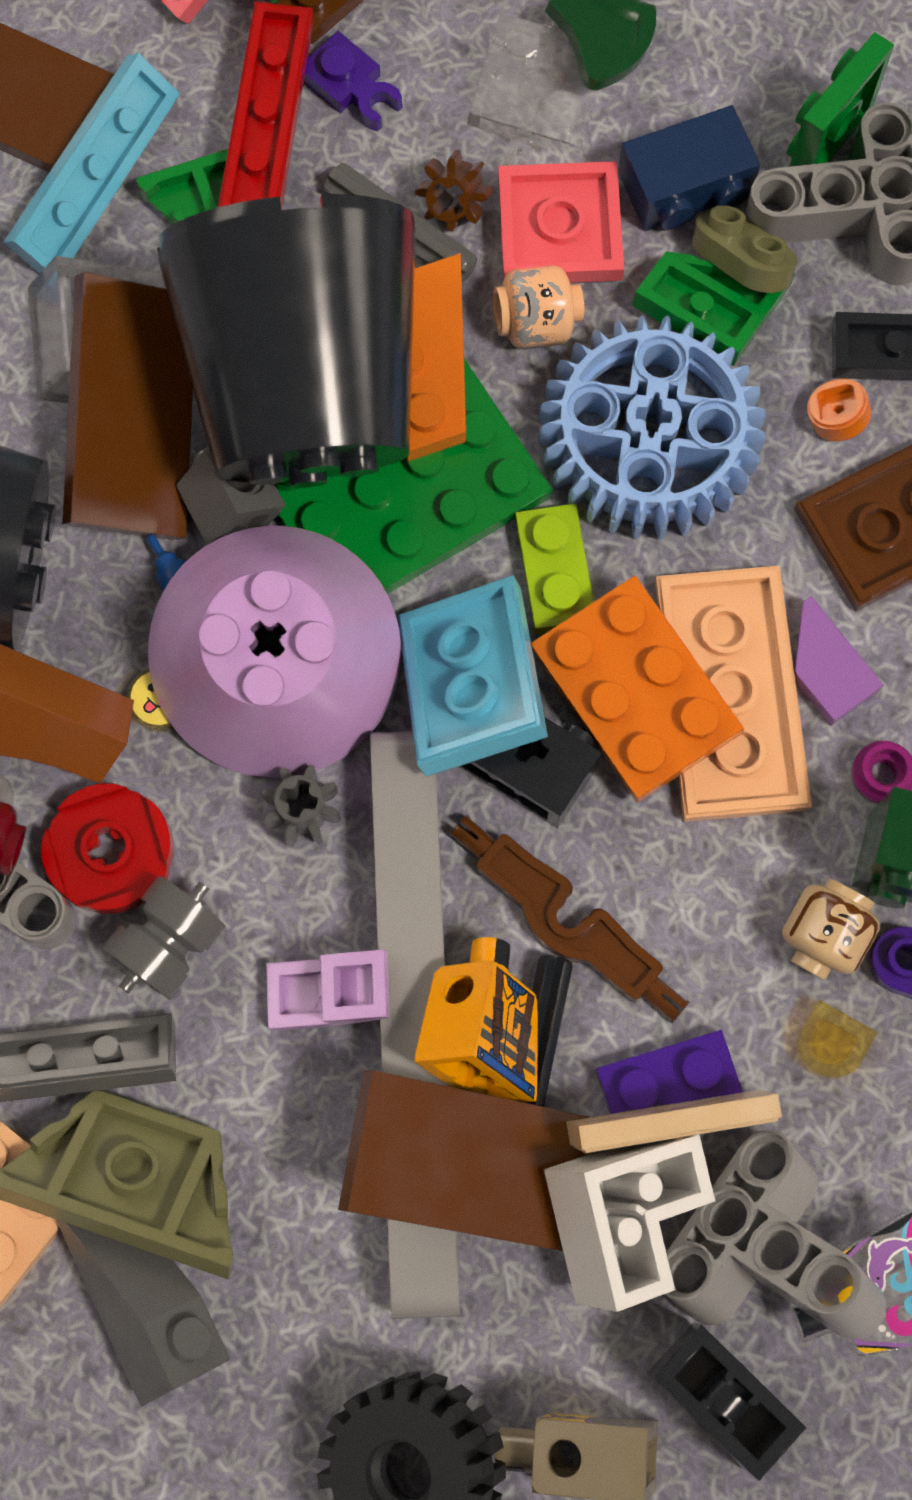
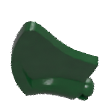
[545,0,656,91]

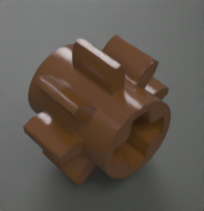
[415,150,493,232]

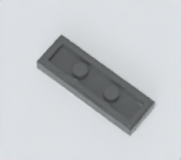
[0,1013,176,1102]

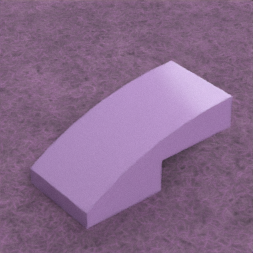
[267,949,390,1031]

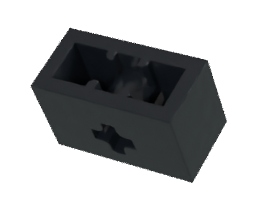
[458,717,602,829]
[647,1322,807,1481]

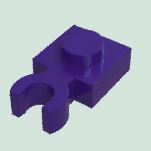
[304,30,403,132]

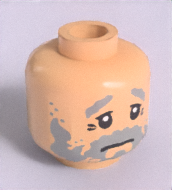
[493,265,585,349]

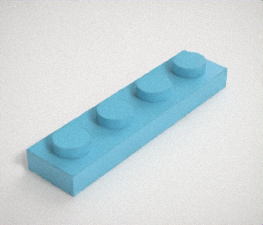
[3,53,180,281]

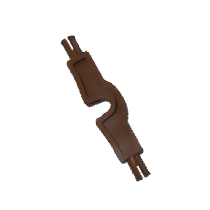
[450,815,690,1023]

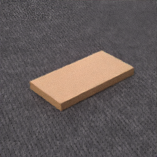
[655,566,812,822]

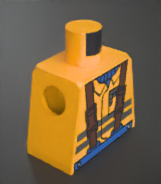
[414,937,538,1103]

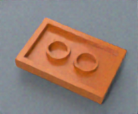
[531,575,744,803]

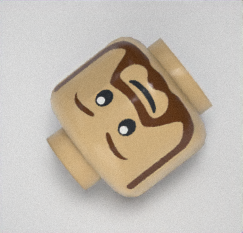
[782,878,880,980]

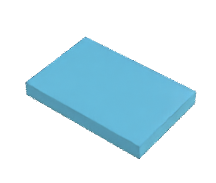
[397,575,548,777]

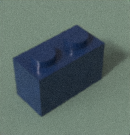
[618,105,761,231]

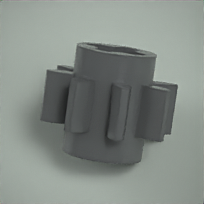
[261,765,341,847]

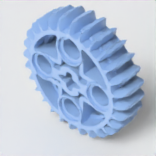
[538,315,766,540]

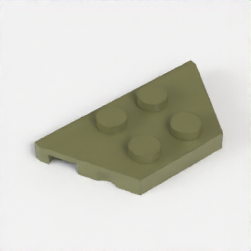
[0,1090,233,1280]

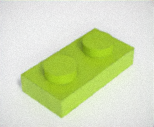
[515,503,594,635]

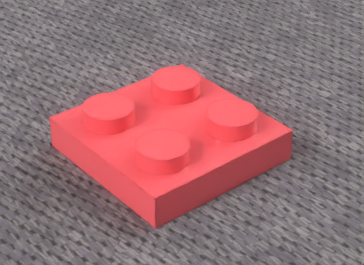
[498,161,624,283]

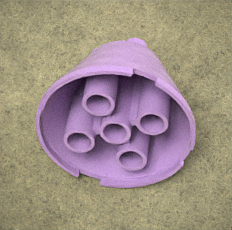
[148,526,401,778]

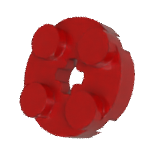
[41,783,174,914]

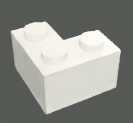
[544,1134,715,1312]

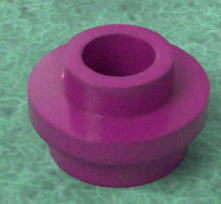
[851,741,912,804]

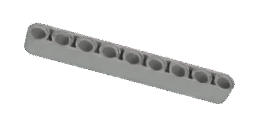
[370,731,460,1319]

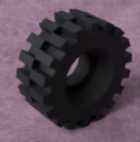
[317,1371,506,1500]

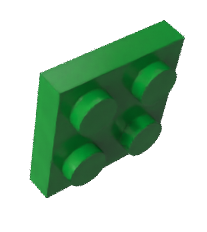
[786,32,894,167]

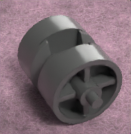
[101,875,226,1000]

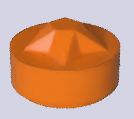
[807,378,872,442]

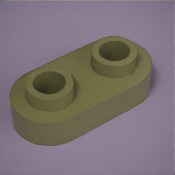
[691,206,797,293]

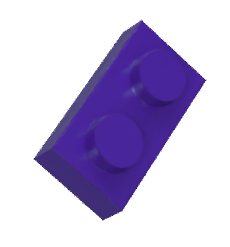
[595,1030,743,1114]

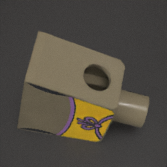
[495,1413,658,1500]

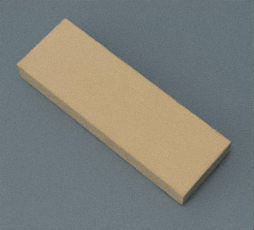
[566,1090,782,1153]

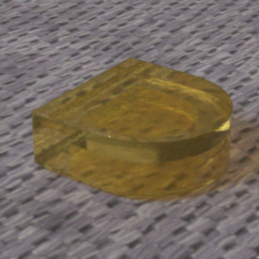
[797,999,877,1079]

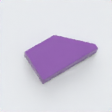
[793,596,884,726]

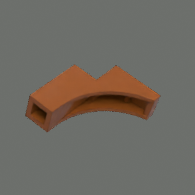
[0,644,134,784]

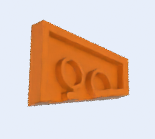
[406,253,466,462]

